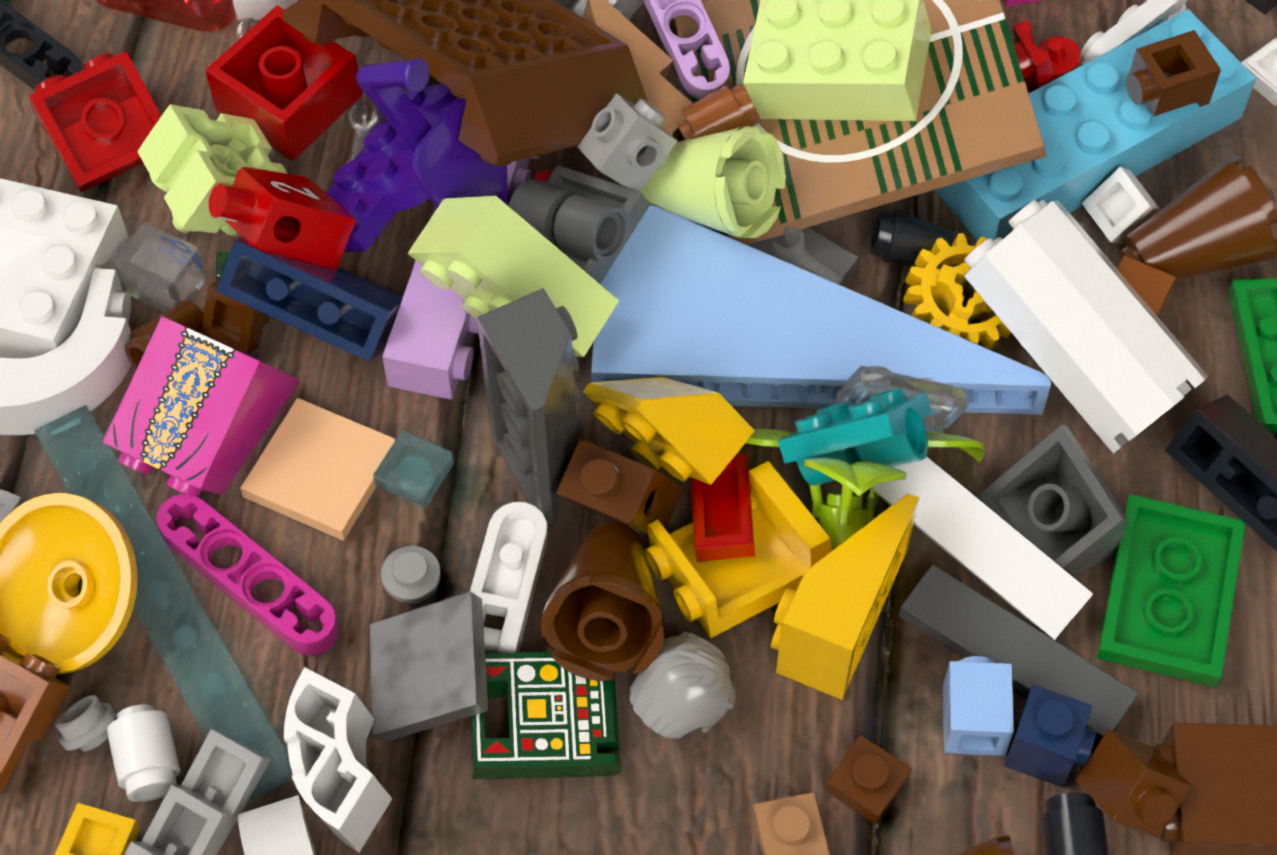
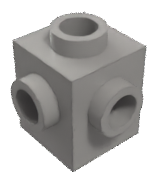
[577,93,678,192]

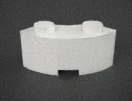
[284,667,392,852]

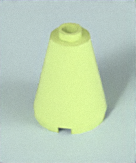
[641,126,786,238]

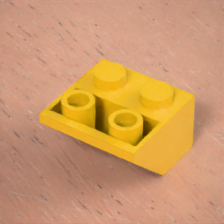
[583,377,755,485]

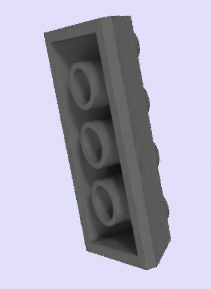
[477,288,582,526]

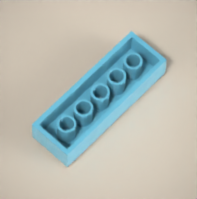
[934,9,1256,241]

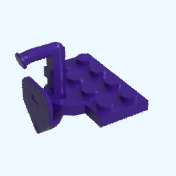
[327,58,508,252]

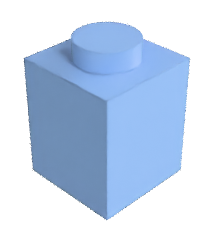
[943,656,1014,756]

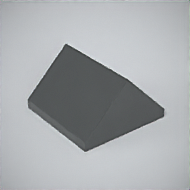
[978,425,1129,577]

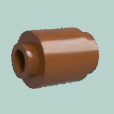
[677,84,761,140]

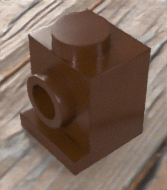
[1126,30,1221,116]

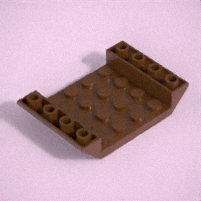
[282,0,648,166]

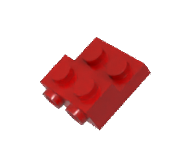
[29,51,162,193]

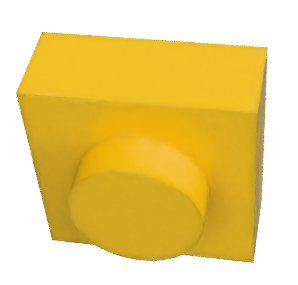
[54,803,141,855]

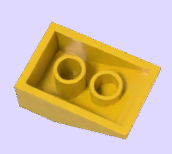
[771,493,919,700]

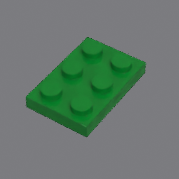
[1096,494,1245,688]

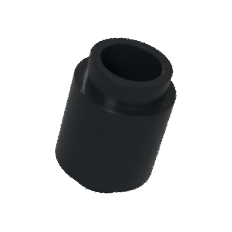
[1040,792,1110,855]

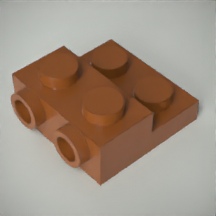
[0,633,70,795]

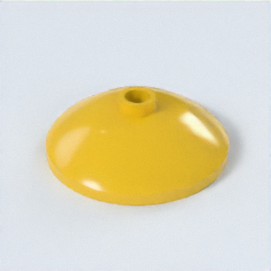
[0,493,138,674]

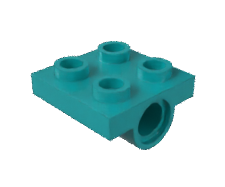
[778,387,932,486]

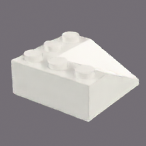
[0,178,131,359]

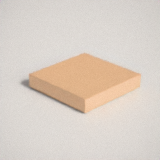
[240,398,399,541]

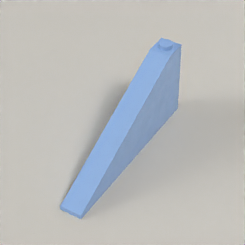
[592,206,1051,415]

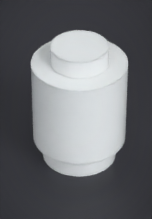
[107,704,180,802]

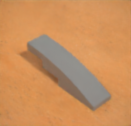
[124,729,271,855]

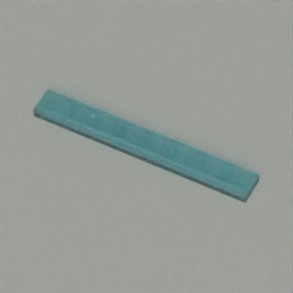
[34,405,293,803]

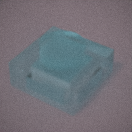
[373,430,454,509]

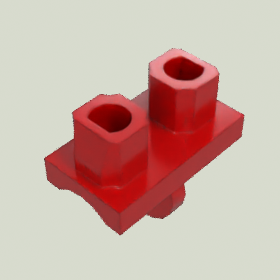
[1013,19,1081,94]

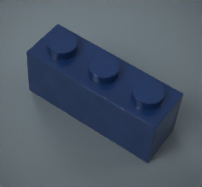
[216,237,403,362]

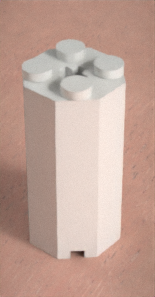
[964,199,1208,453]

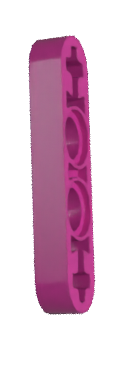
[156,494,339,656]

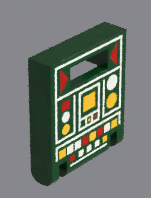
[470,652,621,779]

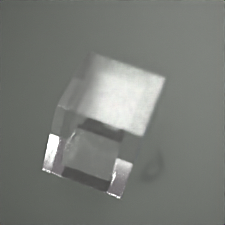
[112,222,208,312]

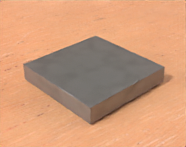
[370,592,488,742]

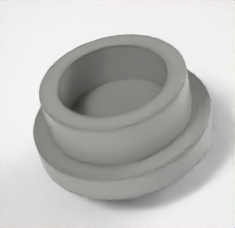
[381,546,441,604]
[55,695,116,752]

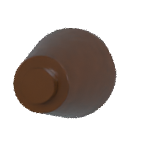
[1120,156,1277,280]
[540,522,665,681]

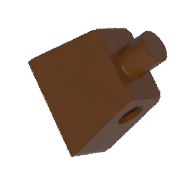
[556,439,684,535]

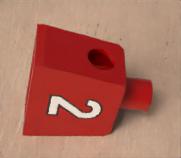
[209,167,356,270]

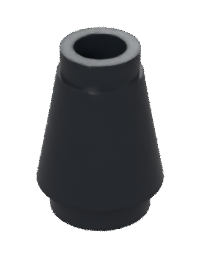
[870,209,954,263]

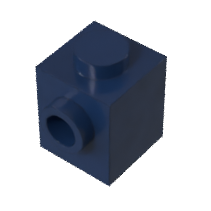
[1004,684,1097,787]

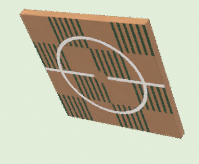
[675,0,1047,245]

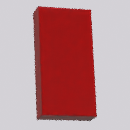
[691,453,756,562]

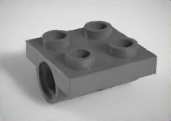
[509,165,650,284]

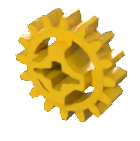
[903,233,1011,350]

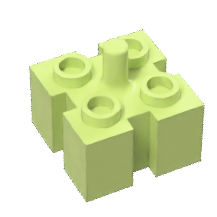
[137,104,288,237]

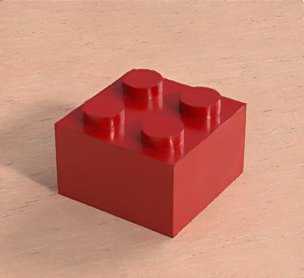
[205,5,363,161]

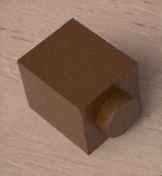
[1076,729,1193,838]

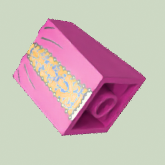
[103,316,300,497]

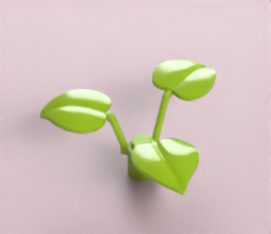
[746,429,985,550]

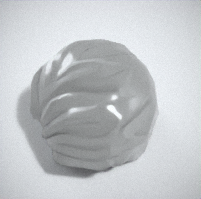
[630,632,736,738]

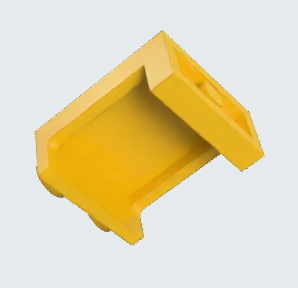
[645,461,832,638]

